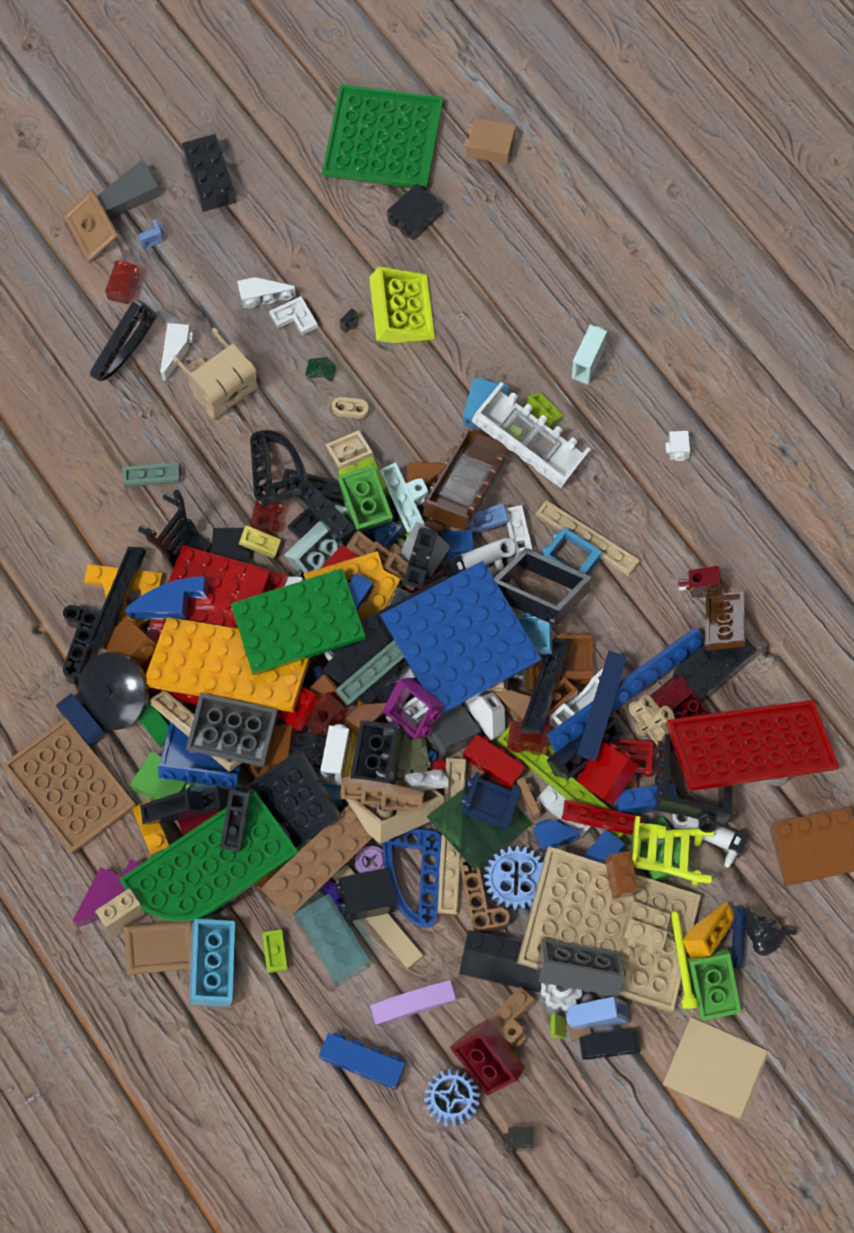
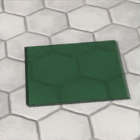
[427,772,533,870]

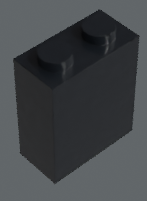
[387,183,443,241]
[336,868,396,922]

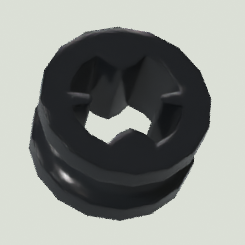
[698,813,717,833]

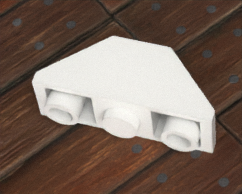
[463,691,505,740]

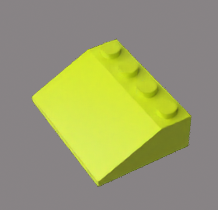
[369,267,435,343]

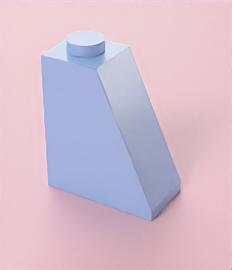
[566,997,630,1029]

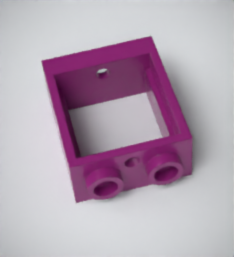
[382,677,443,739]

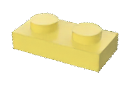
[239,525,281,558]

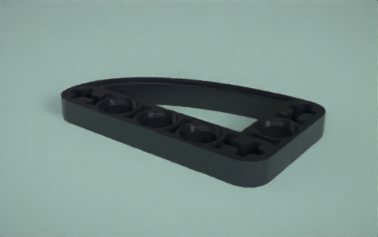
[90,299,156,382]
[250,430,309,506]

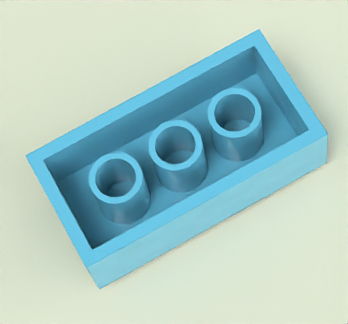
[188,919,235,1007]

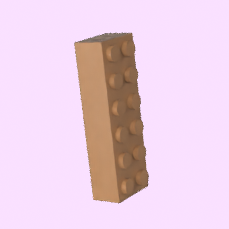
[261,805,373,918]

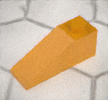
[132,800,169,857]
[682,902,734,957]

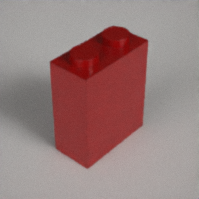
[577,741,639,805]

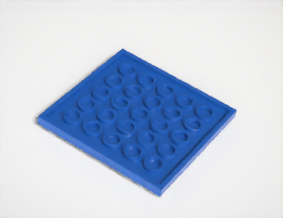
[381,561,542,716]

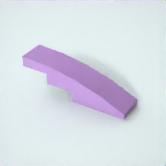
[370,980,457,1026]

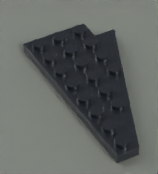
[322,576,449,705]

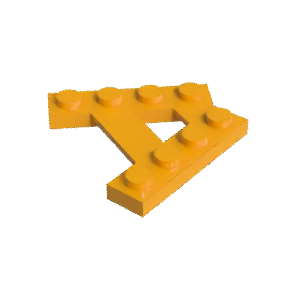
[304,551,400,621]
[84,564,163,628]

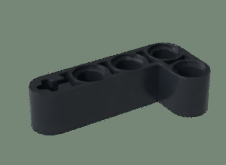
[62,605,99,684]

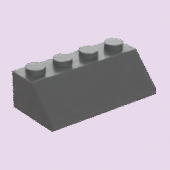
[537,938,625,997]

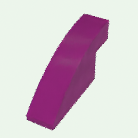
[73,859,141,927]

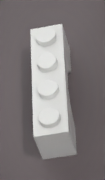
[549,668,603,729]

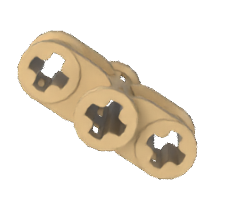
[629,695,674,745]

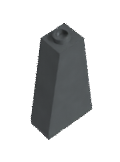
[97,160,160,219]

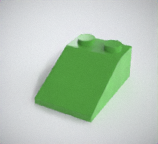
[337,465,393,532]
[628,817,691,882]
[686,948,742,1021]

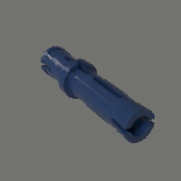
[731,906,746,969]

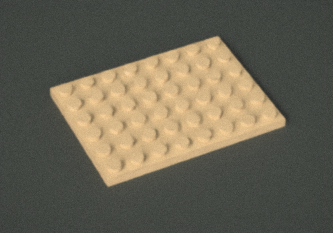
[517,847,701,1012]

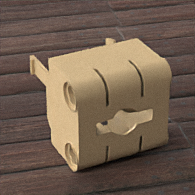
[173,328,258,420]

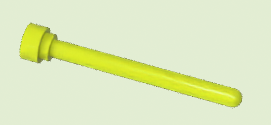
[671,911,699,1009]

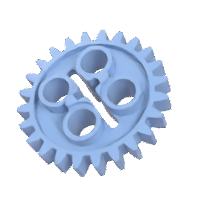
[484,846,543,911]

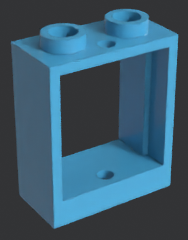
[541,527,602,575]

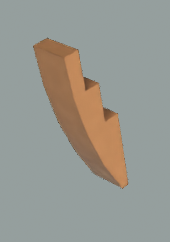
[346,531,415,590]
[341,778,422,811]

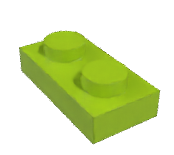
[262,929,288,973]

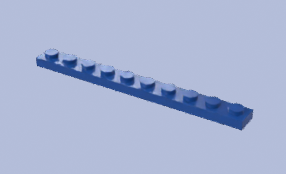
[547,628,704,752]

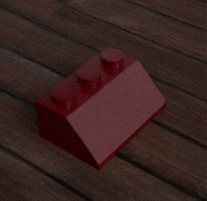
[450,1019,525,1096]

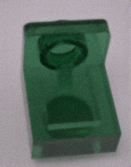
[305,357,336,382]

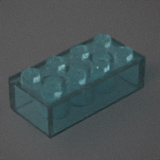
[294,893,371,987]

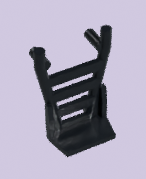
[138,490,212,569]

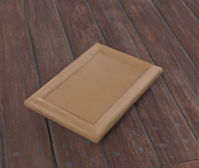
[63,189,119,262]
[123,921,193,975]

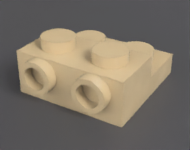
[325,430,375,471]
[620,901,671,955]

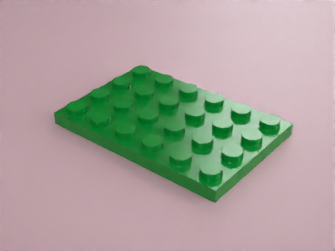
[231,568,366,675]

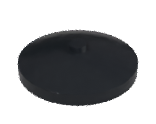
[78,652,149,730]

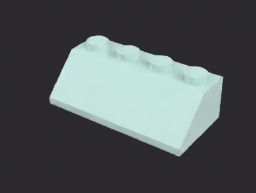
[284,505,351,578]

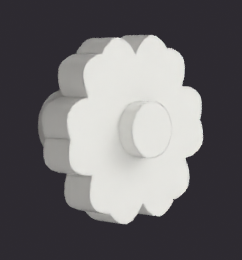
[541,983,582,1011]

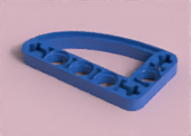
[382,829,441,928]

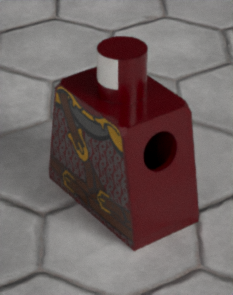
[678,566,722,598]

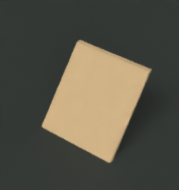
[663,1017,769,1120]

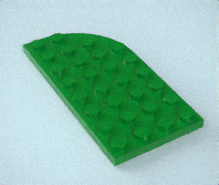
[119,790,298,922]

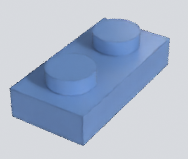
[470,503,509,535]

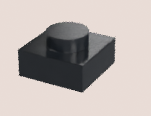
[340,308,358,333]

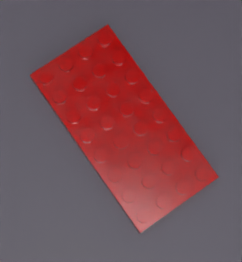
[666,700,839,791]

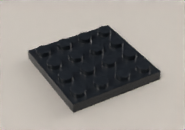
[245,749,342,848]

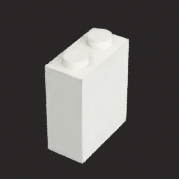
[321,725,350,786]

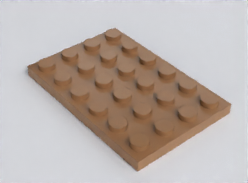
[2,718,136,855]

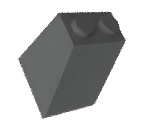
[419,705,481,760]

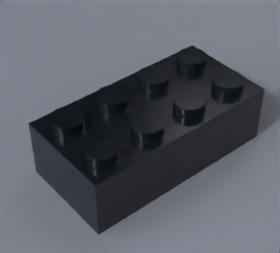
[182,134,237,212]
[672,638,757,703]

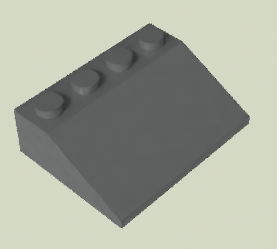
[186,693,279,767]

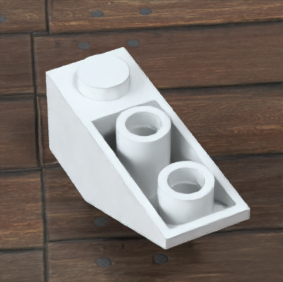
[237,277,296,308]

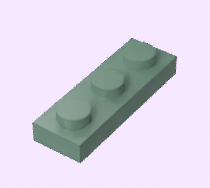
[122,463,180,487]

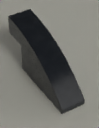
[140,787,228,825]

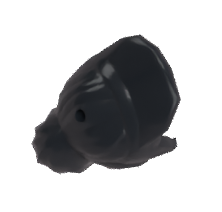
[744,907,797,956]

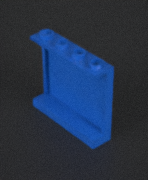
[158,714,242,788]

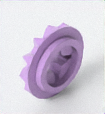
[355,846,384,873]

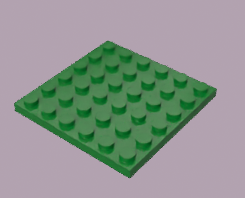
[322,84,443,190]

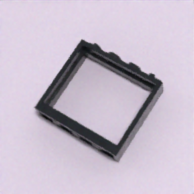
[494,548,592,626]
[654,734,732,825]

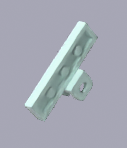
[379,463,429,534]

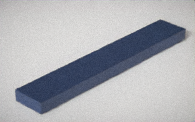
[577,651,627,762]

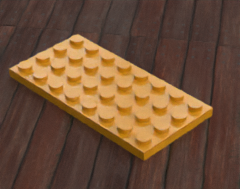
[146,617,311,712]

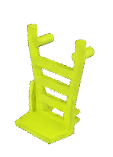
[631,816,714,886]

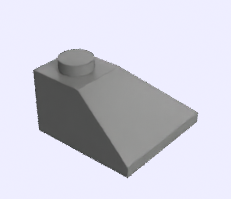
[399,522,450,578]

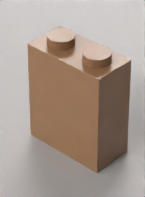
[464,118,516,165]

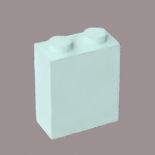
[571,325,607,384]

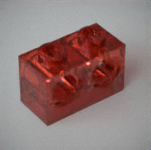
[250,494,283,537]

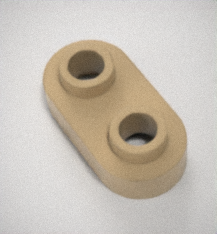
[332,397,369,419]

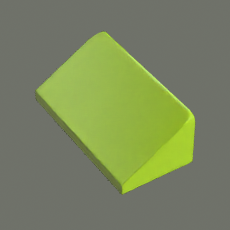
[523,392,564,428]

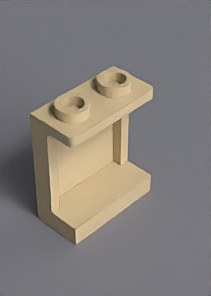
[96,889,146,939]

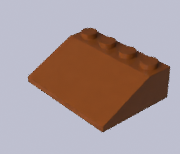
[770,807,854,886]

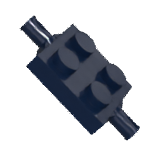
[361,514,405,550]

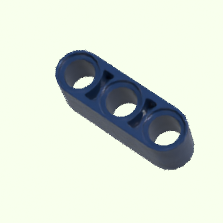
[56,693,105,746]

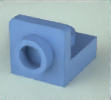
[138,219,164,249]

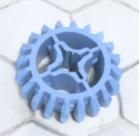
[424,1069,480,1127]

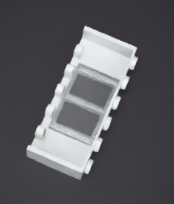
[471,382,590,488]

